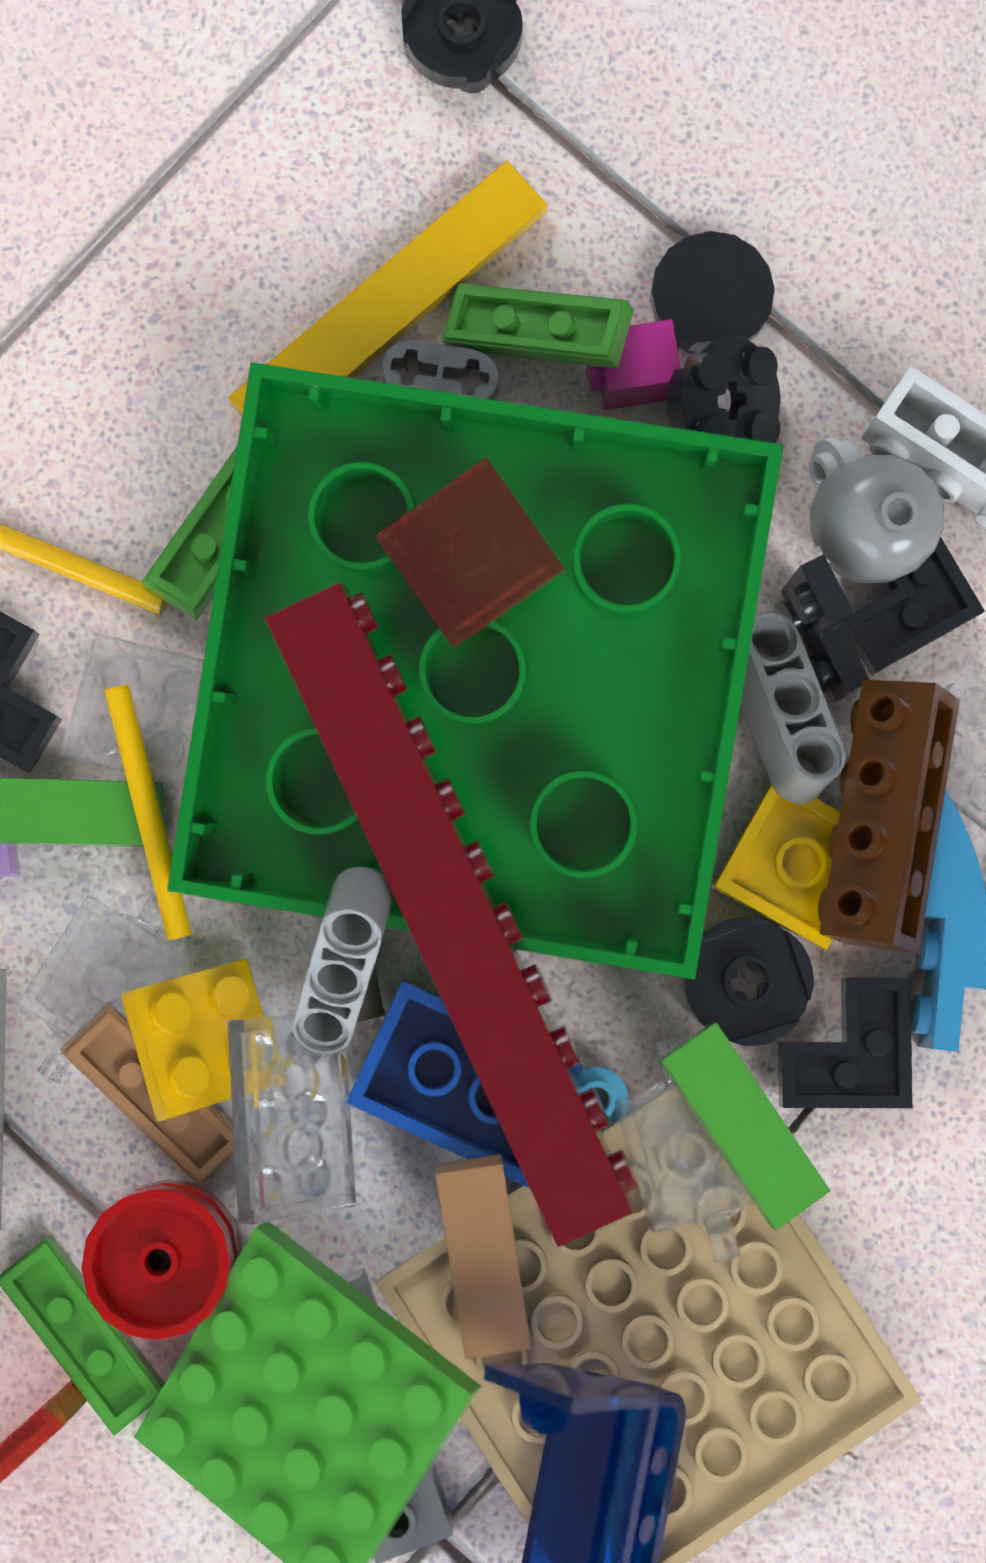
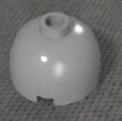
[810,455,944,583]

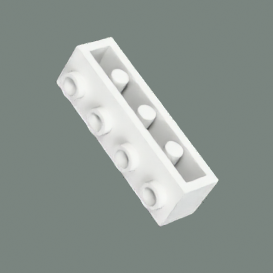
[860,365,986,530]

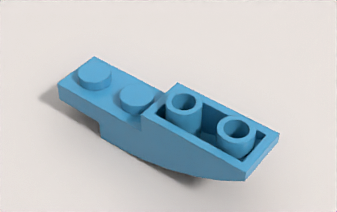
[911,790,986,1052]

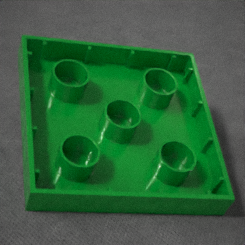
[167,362,784,980]

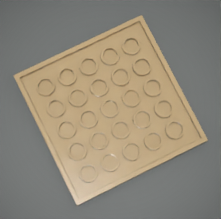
[375,1083,922,1563]

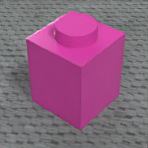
[586,319,681,410]

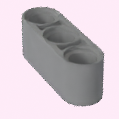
[741,611,846,804]
[293,867,393,1054]

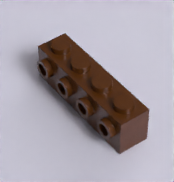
[818,680,960,954]

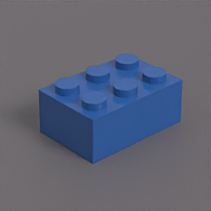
[346,979,584,1187]

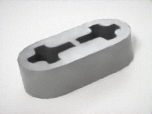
[382,340,499,400]

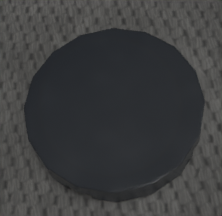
[650,231,775,354]

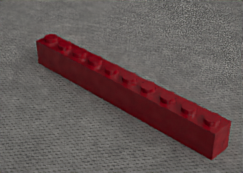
[265,582,639,1247]

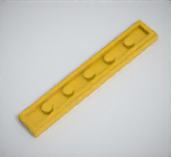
[227,160,548,416]

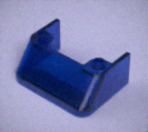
[483,1363,686,1563]

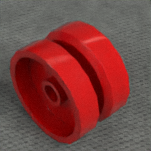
[81,1179,242,1341]

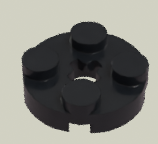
[401,0,523,94]
[667,336,780,443]
[682,917,814,1046]

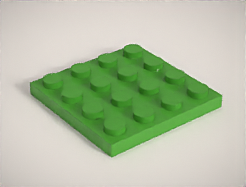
[134,1221,481,1563]

